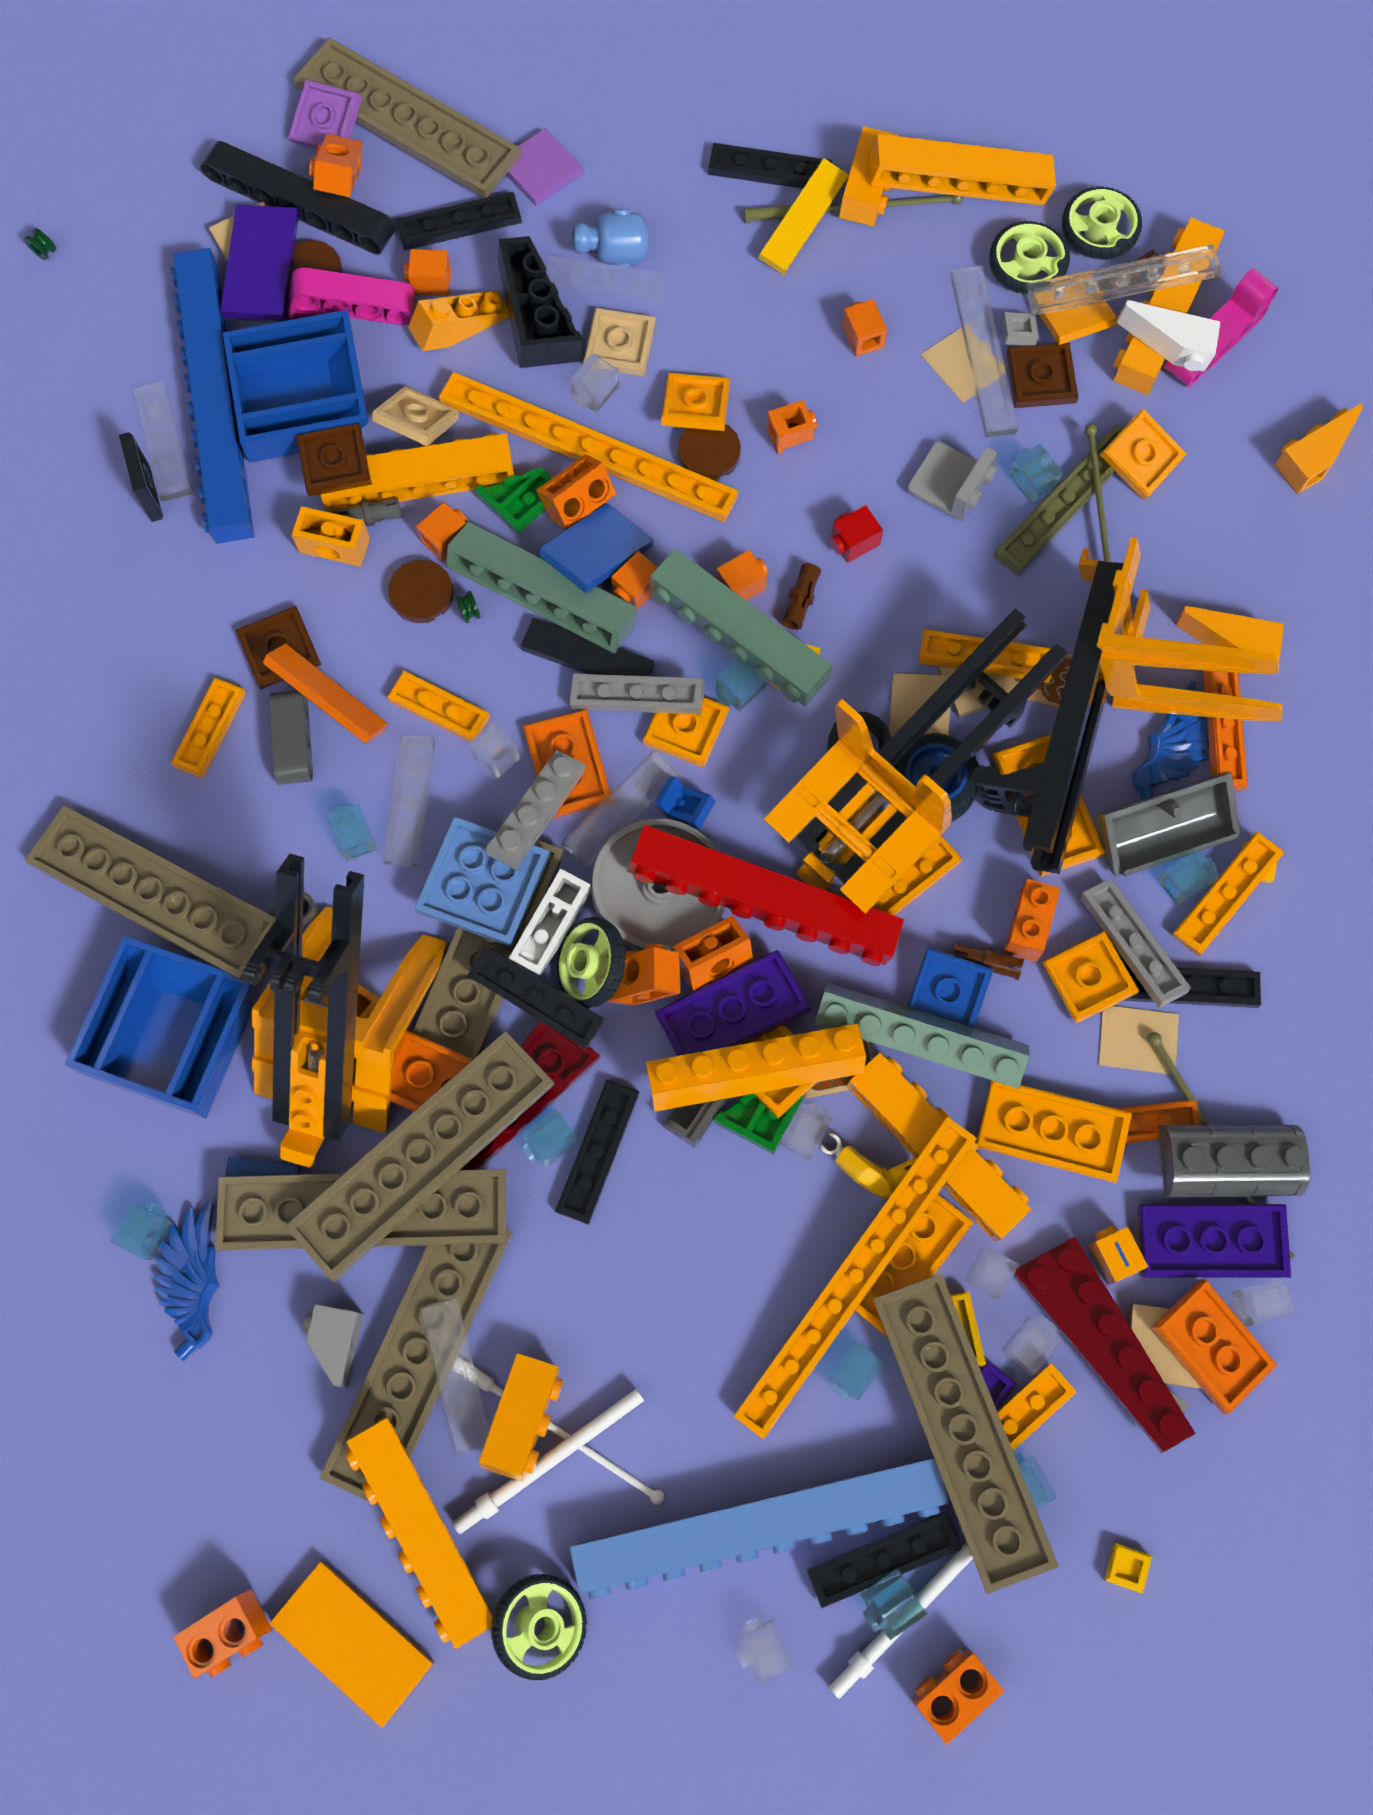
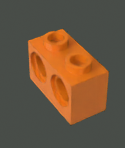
[536,454,617,530]
[1003,878,1061,962]
[173,1589,272,1679]
[911,1649,1005,1745]

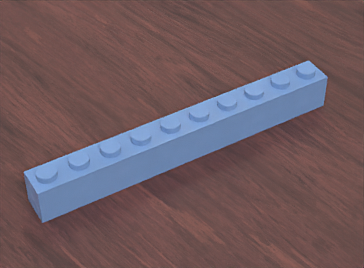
[570,1457,949,1599]

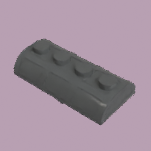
[1096,771,1240,877]
[1158,1124,1310,1198]

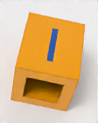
[1088,1225,1148,1285]

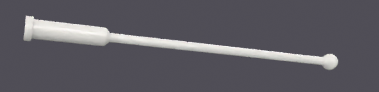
[452,1356,665,1505]

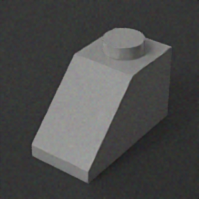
[304,1304,364,1388]

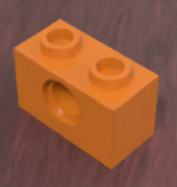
[309,134,363,197]
[672,915,754,992]
[607,944,680,1006]

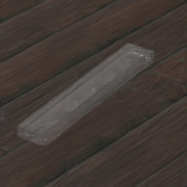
[1026,244,1221,316]
[950,266,1018,437]

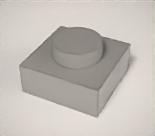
[1002,312,1039,346]

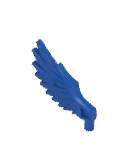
[1132,681,1209,799]
[154,1202,220,1361]

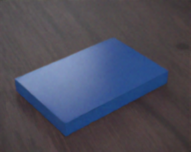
[539,503,654,593]

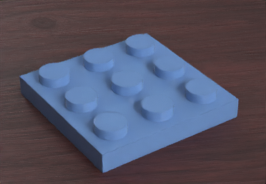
[414,817,550,948]

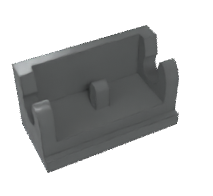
[662,1098,728,1148]

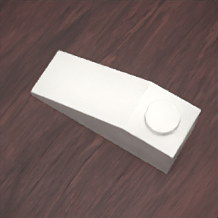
[1117,300,1220,372]
[509,868,592,976]

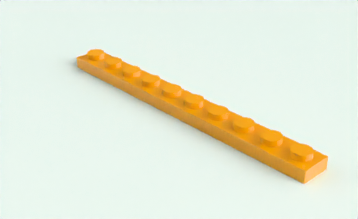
[439,372,738,523]
[733,1117,977,1439]

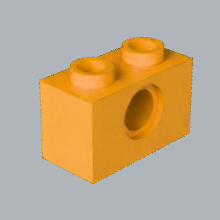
[291,506,370,567]

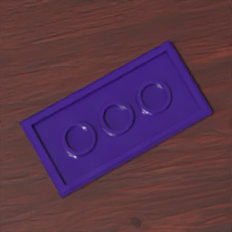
[220,205,299,321]
[655,950,811,1056]
[1138,1204,1291,1278]

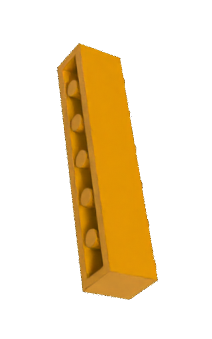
[868,134,1056,206]
[1113,217,1225,395]
[321,433,514,513]
[646,1023,866,1112]
[847,1053,1032,1242]
[344,1416,493,1649]

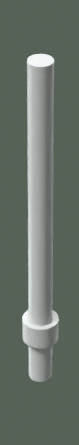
[452,1389,644,1534]
[828,1543,973,1699]

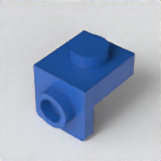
[655,776,716,830]

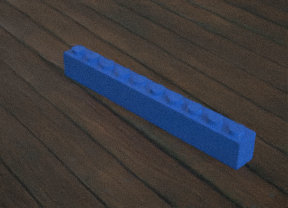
[170,248,255,544]

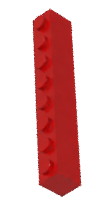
[627,824,905,966]

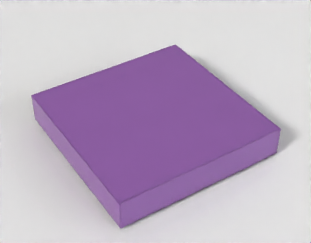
[287,79,363,149]
[506,128,583,206]

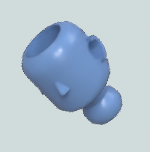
[572,209,648,269]

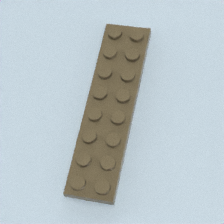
[293,37,522,198]
[24,805,276,982]
[412,827,564,1059]
[285,1031,554,1282]
[215,1169,507,1251]
[319,1229,513,1506]
[873,1273,1059,1594]

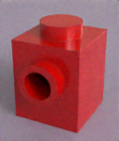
[830,505,883,563]

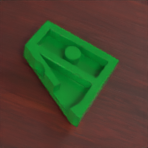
[475,467,553,534]
[714,1093,807,1155]

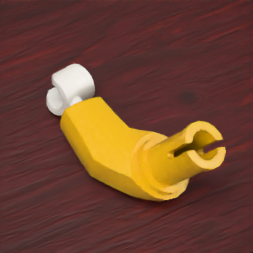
[820,1133,917,1199]

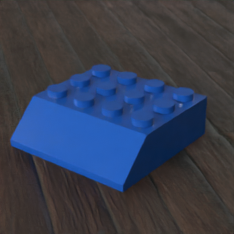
[223,310,369,463]
[64,935,253,1119]

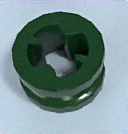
[24,228,56,260]
[455,590,481,623]

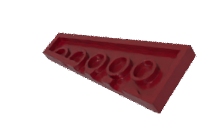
[460,1021,601,1170]
[1012,1236,1196,1453]

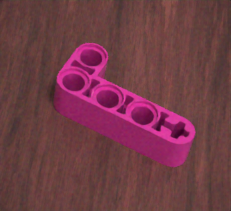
[288,268,414,325]
[1164,268,1279,387]

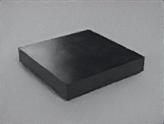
[119,432,164,522]

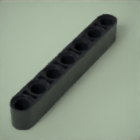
[200,141,396,255]

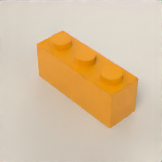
[839,126,898,227]
[479,1353,564,1482]

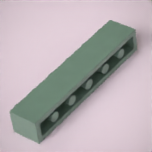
[446,521,638,654]
[650,548,832,707]
[814,982,1030,1089]

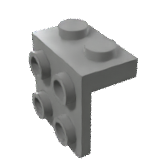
[908,442,998,521]

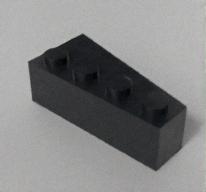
[498,236,584,368]

